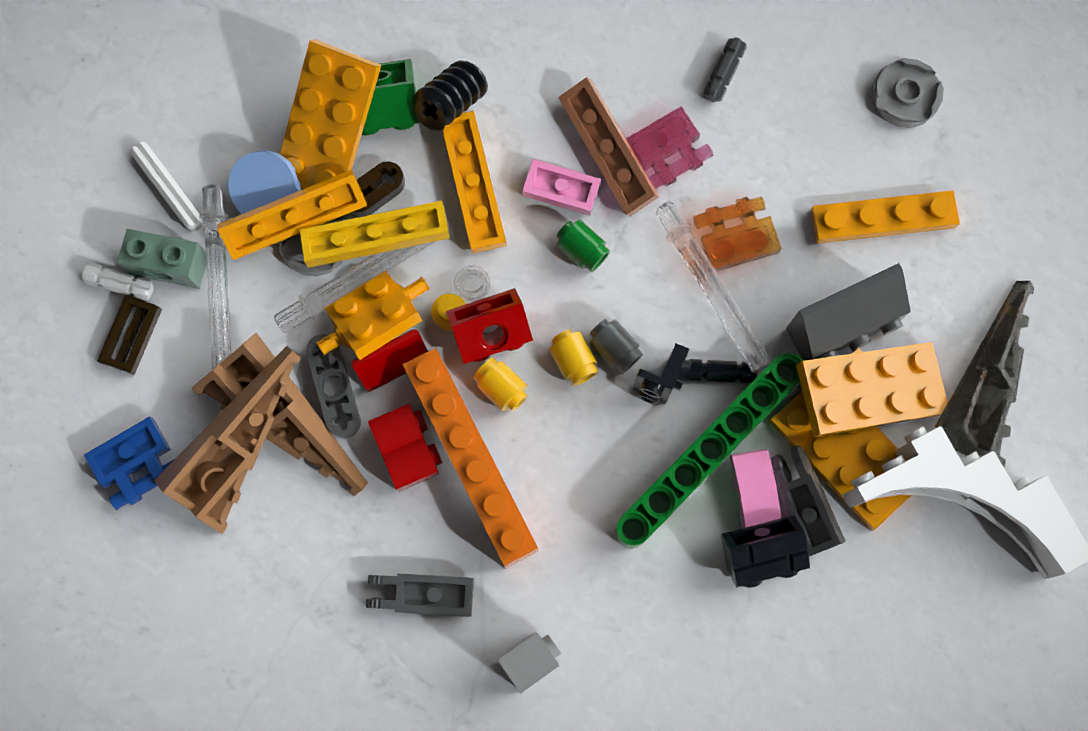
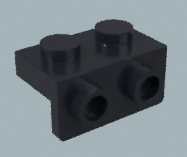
[632,343,692,405]

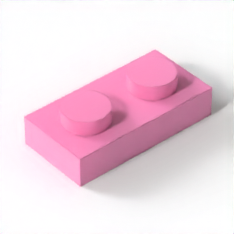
[522,159,601,216]

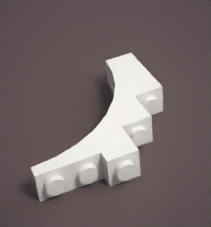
[842,426,1088,579]

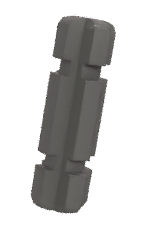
[703,37,747,102]

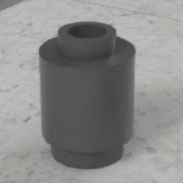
[589,319,643,374]

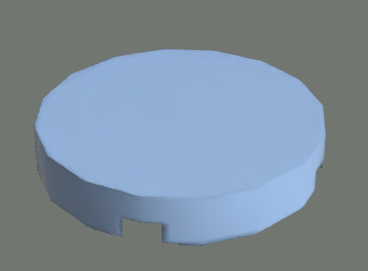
[228,150,301,214]

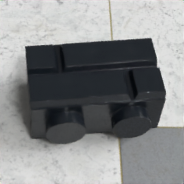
[721,515,810,588]

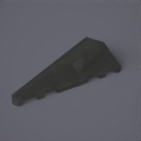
[935,280,1034,467]

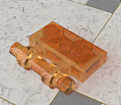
[693,196,782,273]

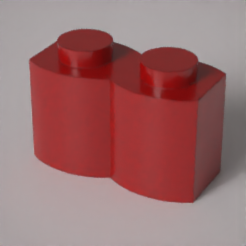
[368,404,443,492]

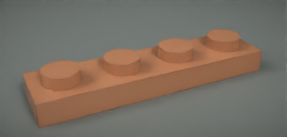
[558,77,660,216]

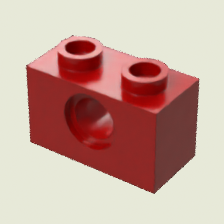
[446,288,534,364]

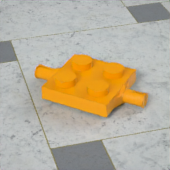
[316,270,430,360]

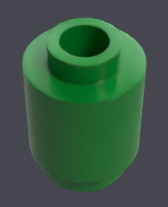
[556,220,610,272]

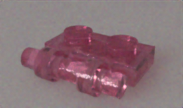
[626,106,713,190]

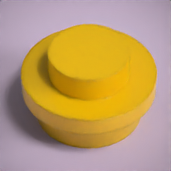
[431,293,466,330]

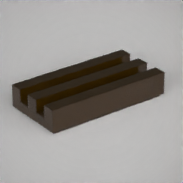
[97,295,162,375]

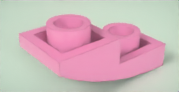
[730,449,781,528]

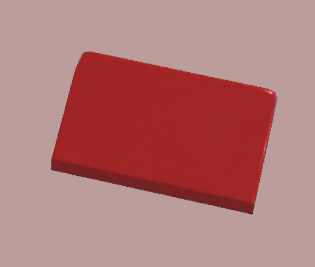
[351,329,428,392]

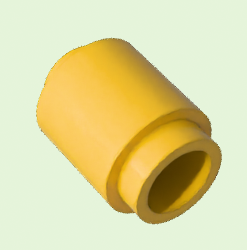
[549,329,599,386]
[473,357,528,412]

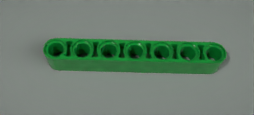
[615,353,802,549]

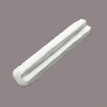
[130,142,204,231]

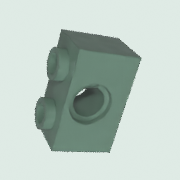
[117,229,208,289]

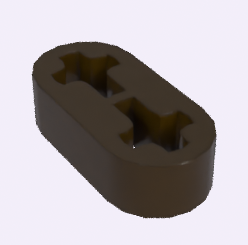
[350,161,405,218]

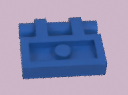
[84,416,175,510]

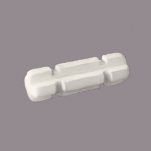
[82,263,154,301]

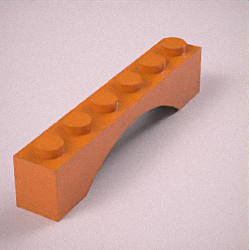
[403,348,539,569]

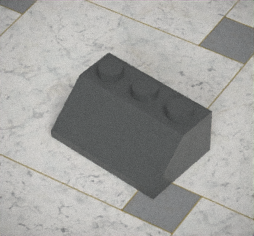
[786,263,911,361]

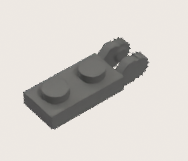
[770,446,846,556]
[366,573,474,617]

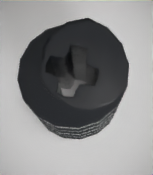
[412,60,488,131]

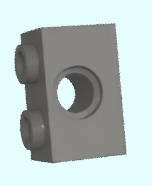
[498,632,561,694]

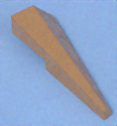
[191,333,368,496]
[154,346,301,534]

